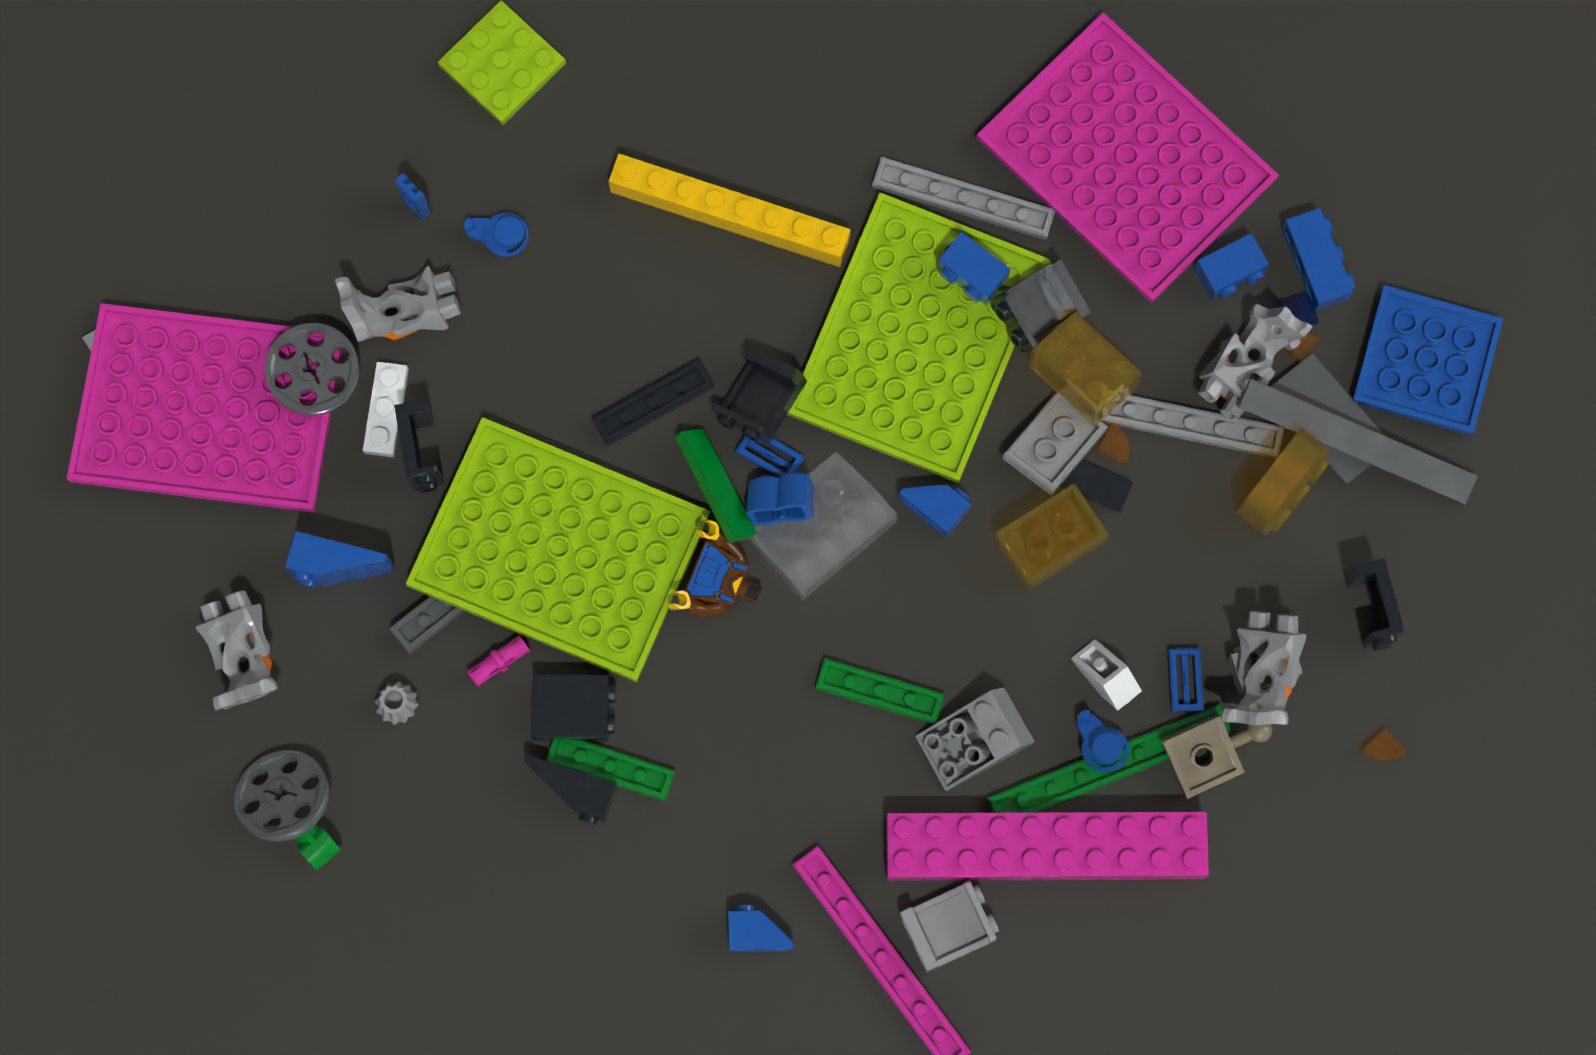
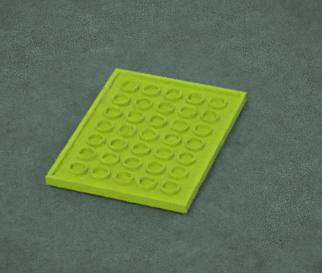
[787,193,1050,483]
[406,417,711,682]

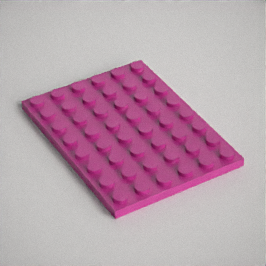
[976,12,1279,304]
[67,303,343,513]

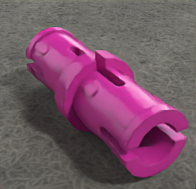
[467,635,530,687]

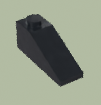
[523,754,617,825]

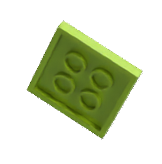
[438,0,566,125]

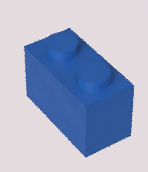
[938,232,1010,305]
[1194,233,1269,300]

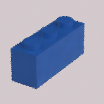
[1281,208,1355,312]

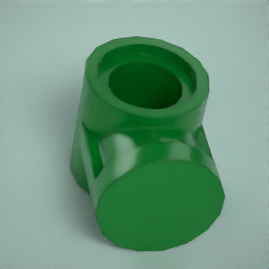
[291,824,341,870]

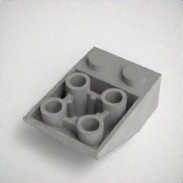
[915,687,1035,791]

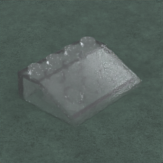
[749,452,897,600]

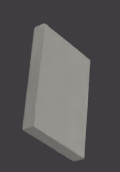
[1002,390,1108,496]

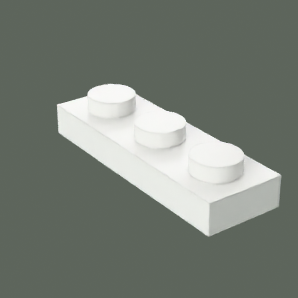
[363,362,409,457]

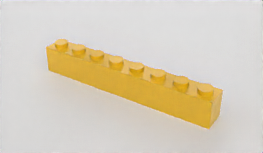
[608,154,851,267]

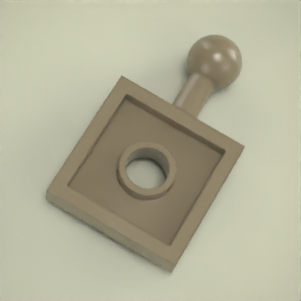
[1160,714,1272,799]

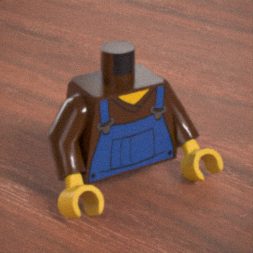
[668,519,762,618]

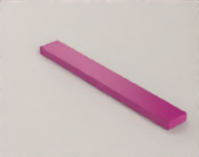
[793,846,971,1055]

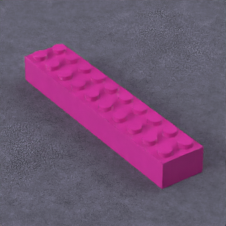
[886,812,1209,881]

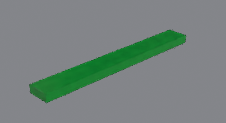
[987,705,1233,813]

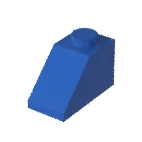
[898,485,971,538]
[728,905,794,952]

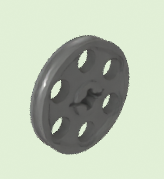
[265,323,360,416]
[234,750,330,842]

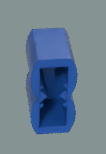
[746,472,815,525]

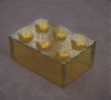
[1029,312,1142,427]
[1236,429,1331,536]
[994,483,1109,591]

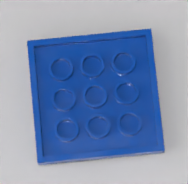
[1352,285,1504,436]

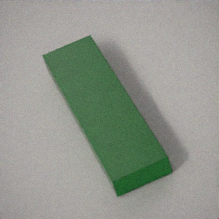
[675,429,757,543]
[815,658,945,725]
[546,739,675,802]

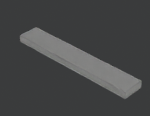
[872,157,1055,240]
[1096,389,1284,459]

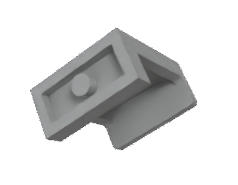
[899,880,999,973]

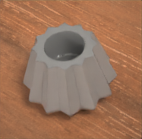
[374,681,419,725]

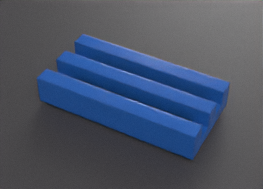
[395,173,431,220]
[736,437,805,478]
[1168,648,1204,713]

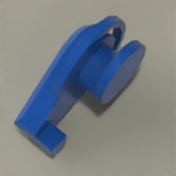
[464,212,529,257]
[1077,710,1129,772]

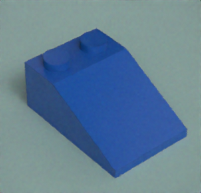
[285,531,395,589]

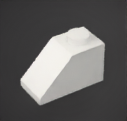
[1071,639,1142,711]

